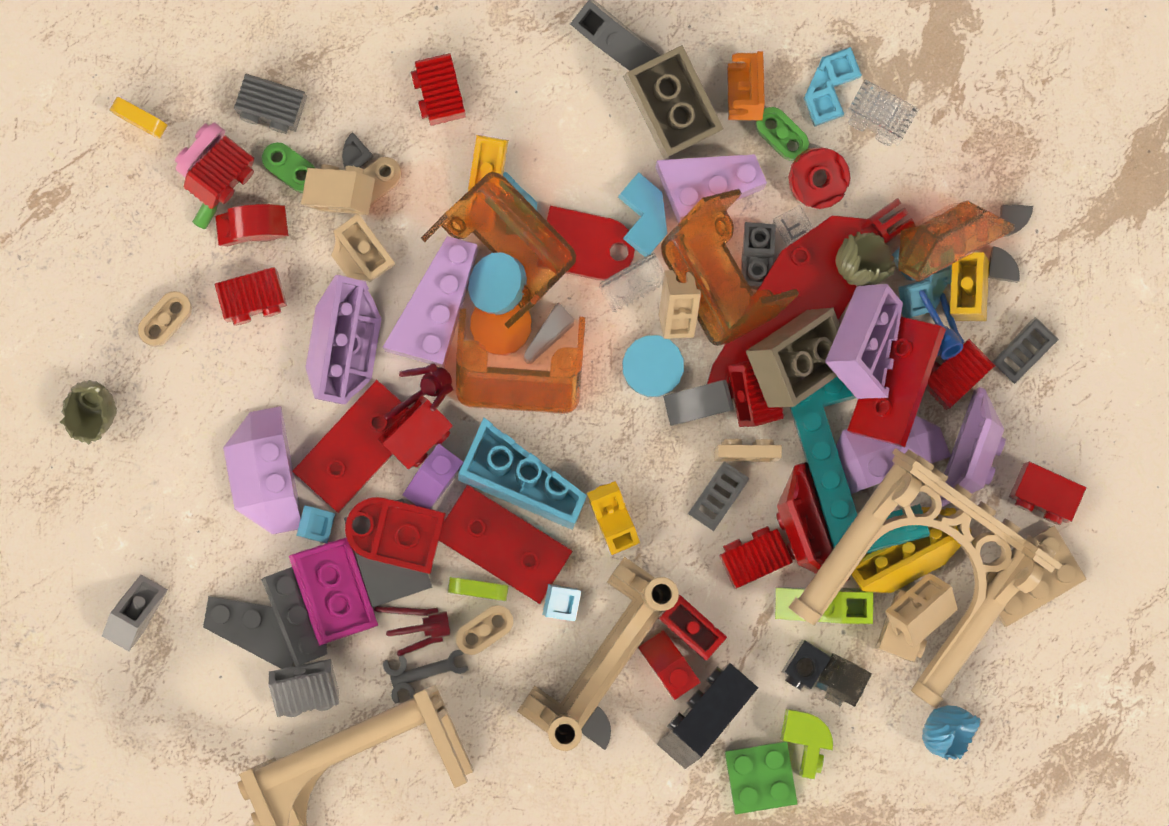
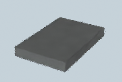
[344,499,433,607]

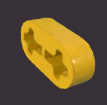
[109,97,168,139]

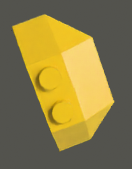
[851,507,971,593]

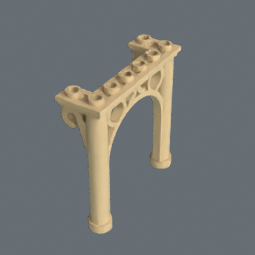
[789,448,1062,709]
[517,556,679,751]

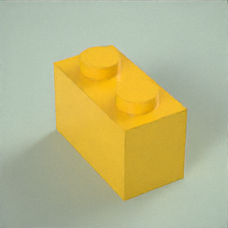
[950,252,989,321]

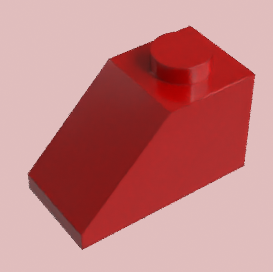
[638,630,701,700]

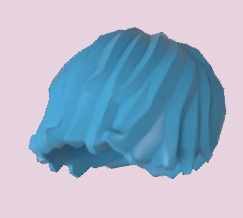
[922,705,981,760]

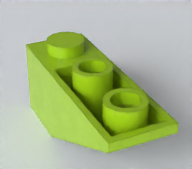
[775,587,873,624]

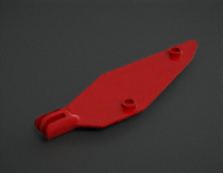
[707,198,915,399]

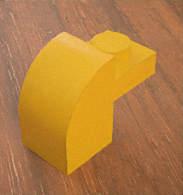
[587,481,640,555]

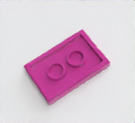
[289,538,378,646]

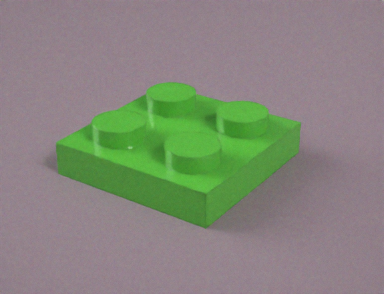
[724,741,798,815]

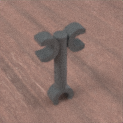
[383,650,469,704]

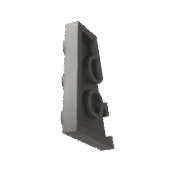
[261,567,327,667]
[203,596,294,669]

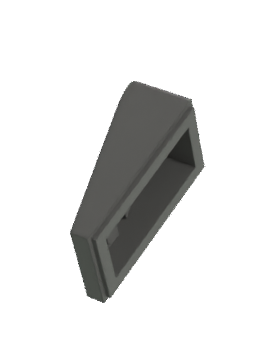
[992,317,1059,384]
[688,462,749,531]

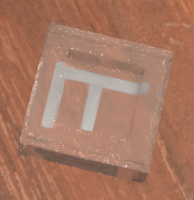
[773,204,813,246]

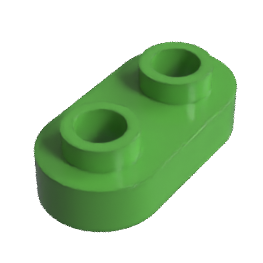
[755,107,809,161]
[262,142,315,193]

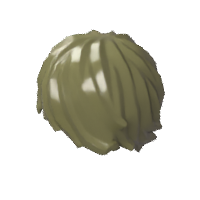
[836,232,896,286]
[60,380,117,445]

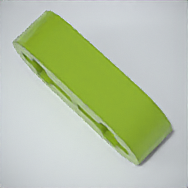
[447,577,509,601]

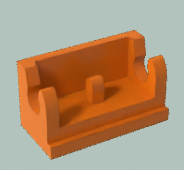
[727,51,765,121]

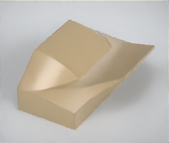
[331,214,396,282]

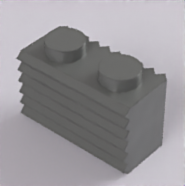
[234,74,307,134]

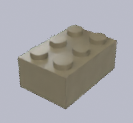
[623,45,724,159]
[746,308,840,408]

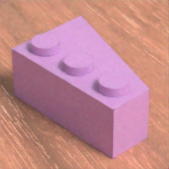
[655,154,767,224]
[825,284,903,399]

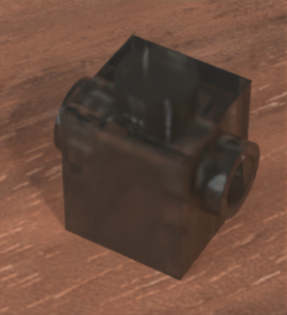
[815,653,872,707]

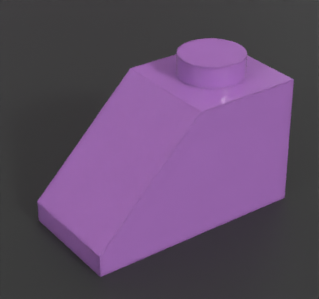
[403,444,464,509]

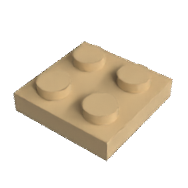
[714,439,782,462]

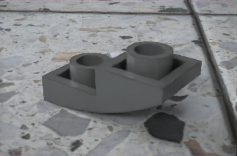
[740,222,776,290]
[663,380,734,426]

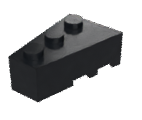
[657,663,759,769]

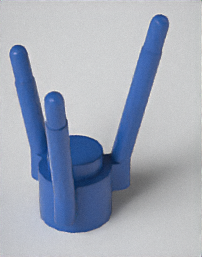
[919,290,964,359]

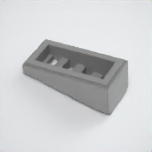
[524,302,574,364]

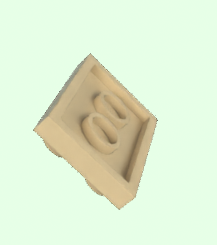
[973,525,1087,627]

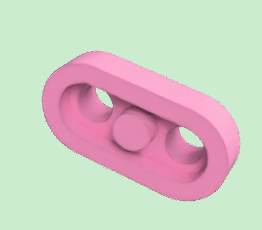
[175,122,225,178]

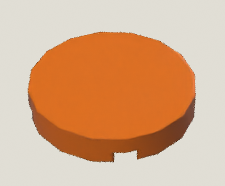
[470,301,532,356]

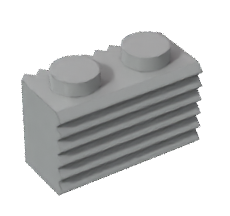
[268,659,339,717]

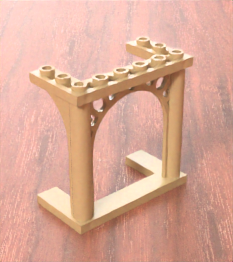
[237,684,474,826]

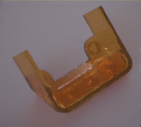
[421,172,576,329]
[661,189,799,346]
[456,308,586,414]

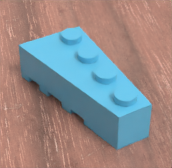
[458,418,587,530]

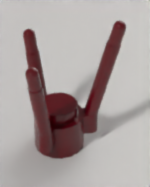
[384,363,453,420]
[374,606,450,656]

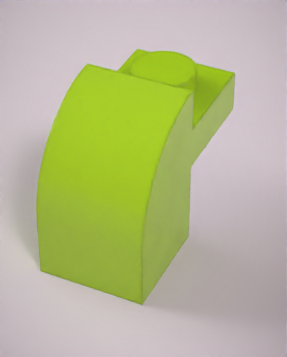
[780,709,833,780]

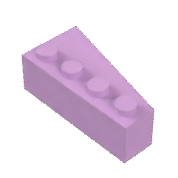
[383,236,478,368]

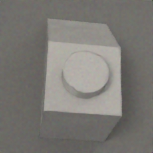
[102,575,168,652]

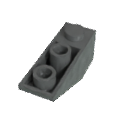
[570,0,661,71]

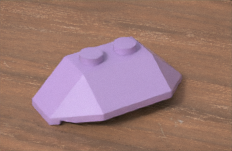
[306,275,381,404]
[940,387,1006,507]
[223,406,301,534]
[836,416,951,494]

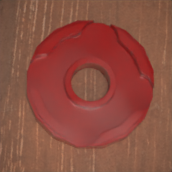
[788,147,851,209]

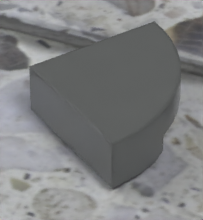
[342,132,374,168]
[1000,205,1033,237]
[988,246,1020,283]
[581,706,611,750]

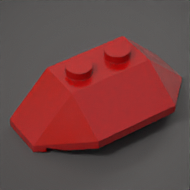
[776,462,851,581]

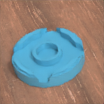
[468,252,527,315]
[622,335,684,397]

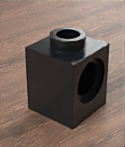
[782,640,831,691]

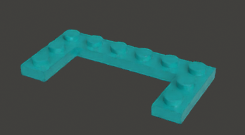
[789,376,930,554]

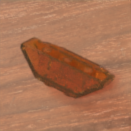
[898,200,1015,281]

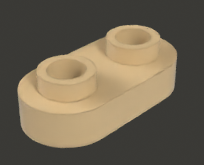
[363,157,402,207]
[138,291,192,347]
[456,606,514,655]

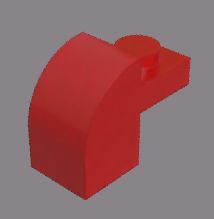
[215,204,289,247]

